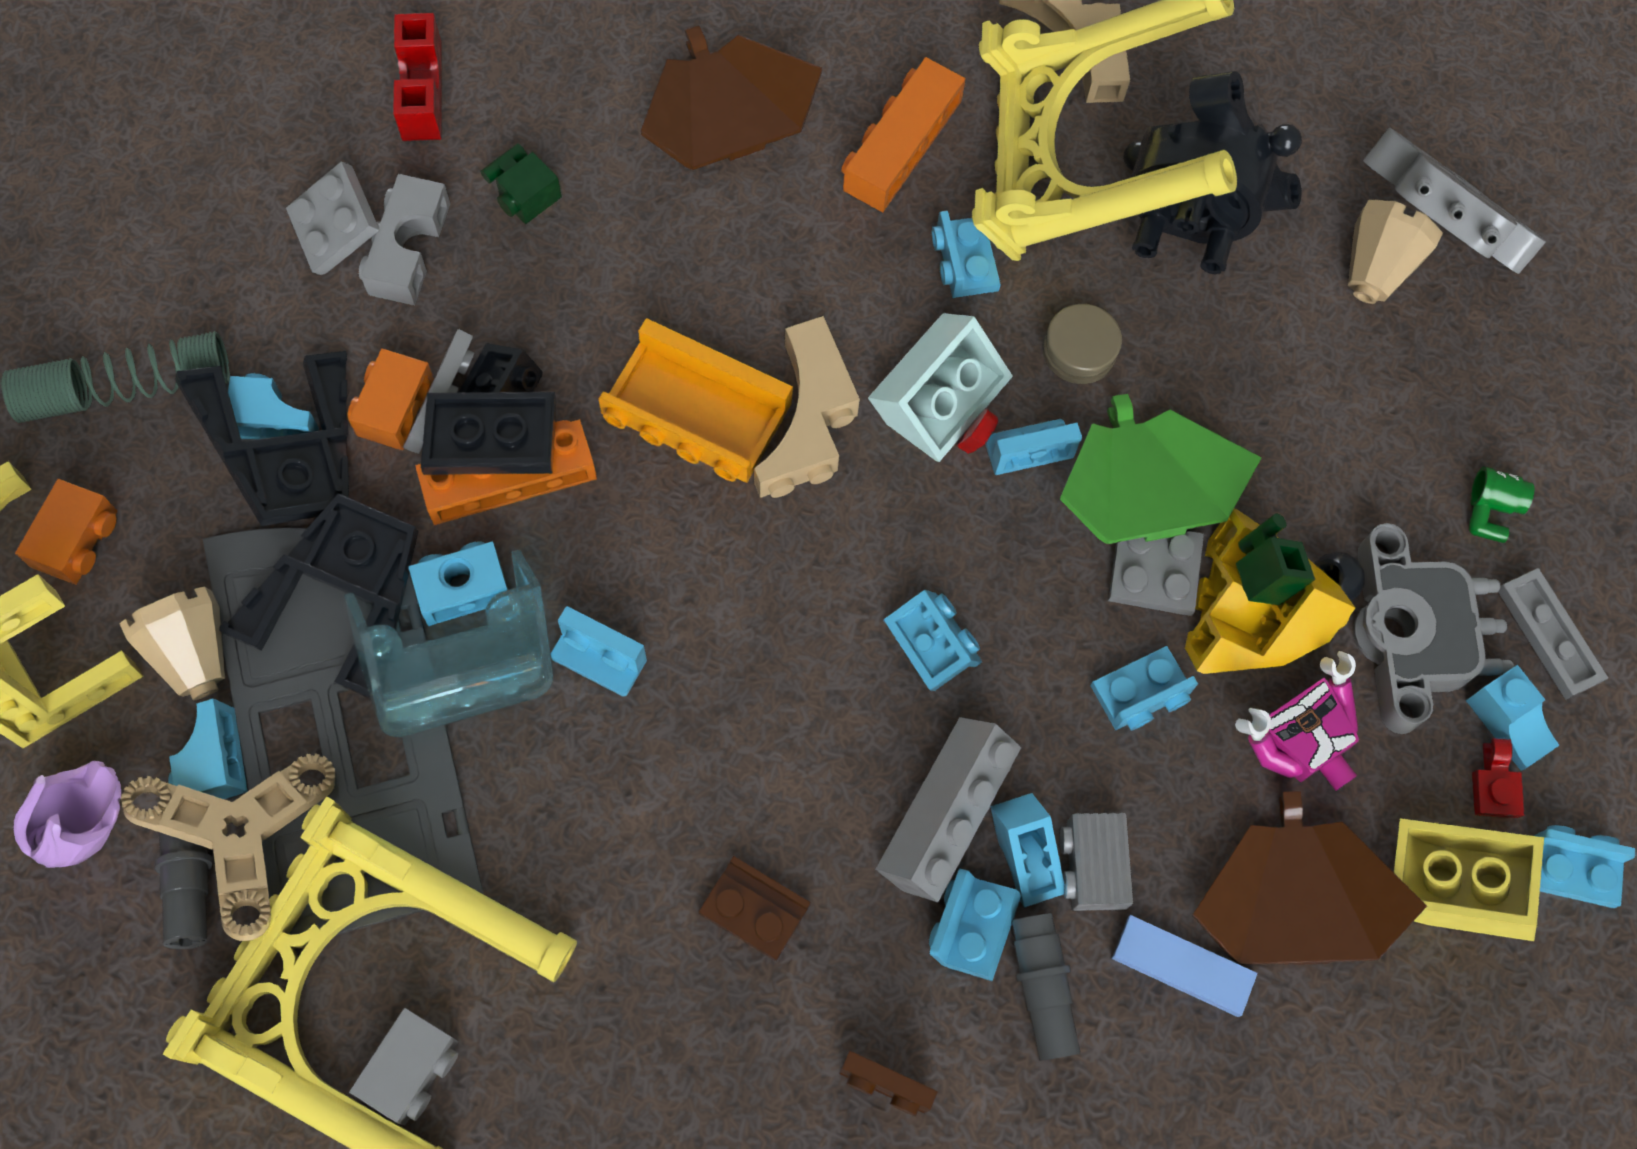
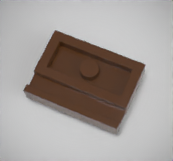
[699,856,811,962]
[839,1051,938,1116]

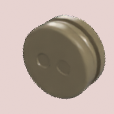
[1043,304,1122,384]

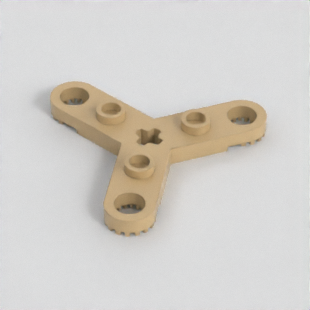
[121,754,335,941]

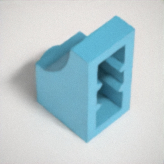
[228,373,319,439]
[1466,665,1559,771]
[168,698,248,799]
[990,793,1065,907]

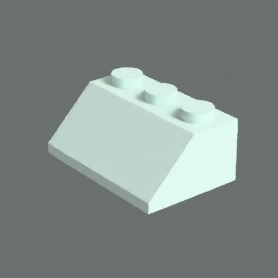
[868,313,1013,462]

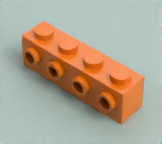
[841,57,966,213]
[415,419,597,525]

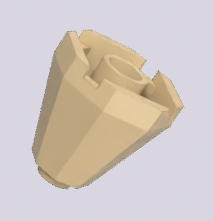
[1348,200,1443,304]
[119,586,225,700]

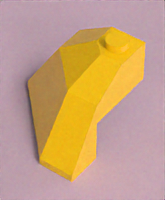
[1185,508,1355,674]

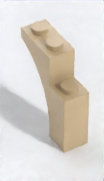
[999,0,1130,103]
[754,316,860,498]

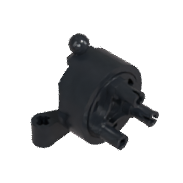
[1123,71,1302,275]

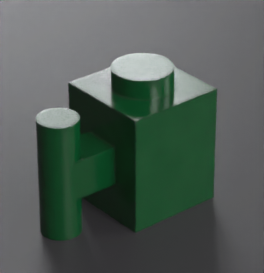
[480,143,562,225]
[1236,513,1316,605]

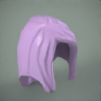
[13,761,121,868]

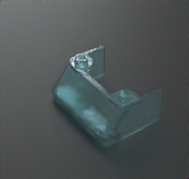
[344,549,553,737]

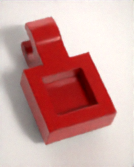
[1472,738,1524,818]

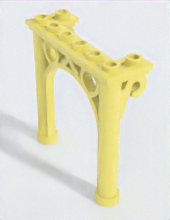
[972,0,1237,261]
[163,796,577,1149]

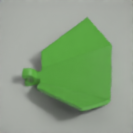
[1060,394,1262,544]

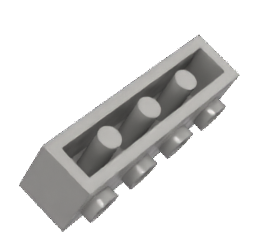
[875,717,1021,902]

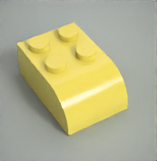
[1394,818,1544,941]

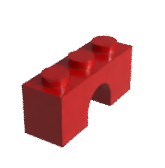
[393,13,442,141]

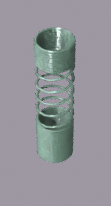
[1,331,230,423]

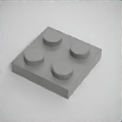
[286,161,380,275]
[1108,531,1204,616]

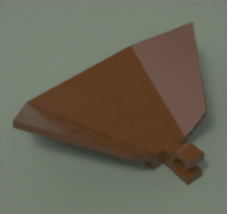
[641,25,822,170]
[1192,791,1427,965]

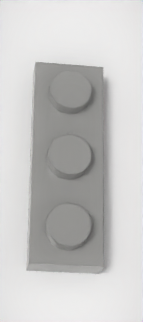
[403,329,474,454]
[1498,568,1608,700]

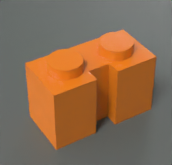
[348,348,434,451]
[15,479,118,585]

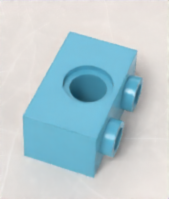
[408,541,512,626]

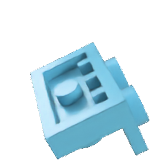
[931,211,1001,298]
[985,419,1082,475]
[884,590,982,691]
[551,606,647,696]
[1090,646,1198,731]
[1534,825,1635,908]
[929,869,1021,981]

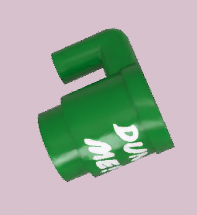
[1469,466,1535,543]

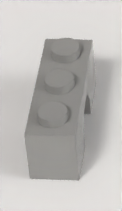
[359,174,450,306]

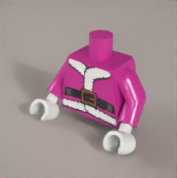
[1235,651,1359,791]

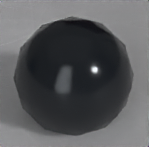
[1314,551,1365,601]

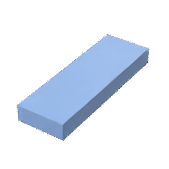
[1111,915,1258,1017]

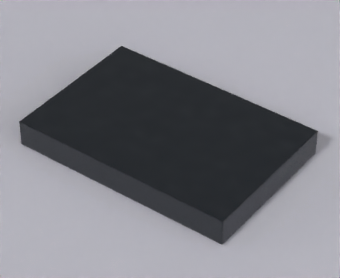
[420,392,557,475]

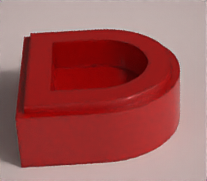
[957,408,999,454]

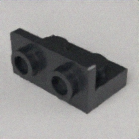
[458,343,543,393]

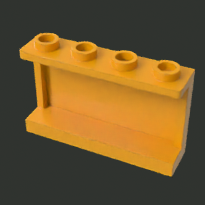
[598,318,793,483]

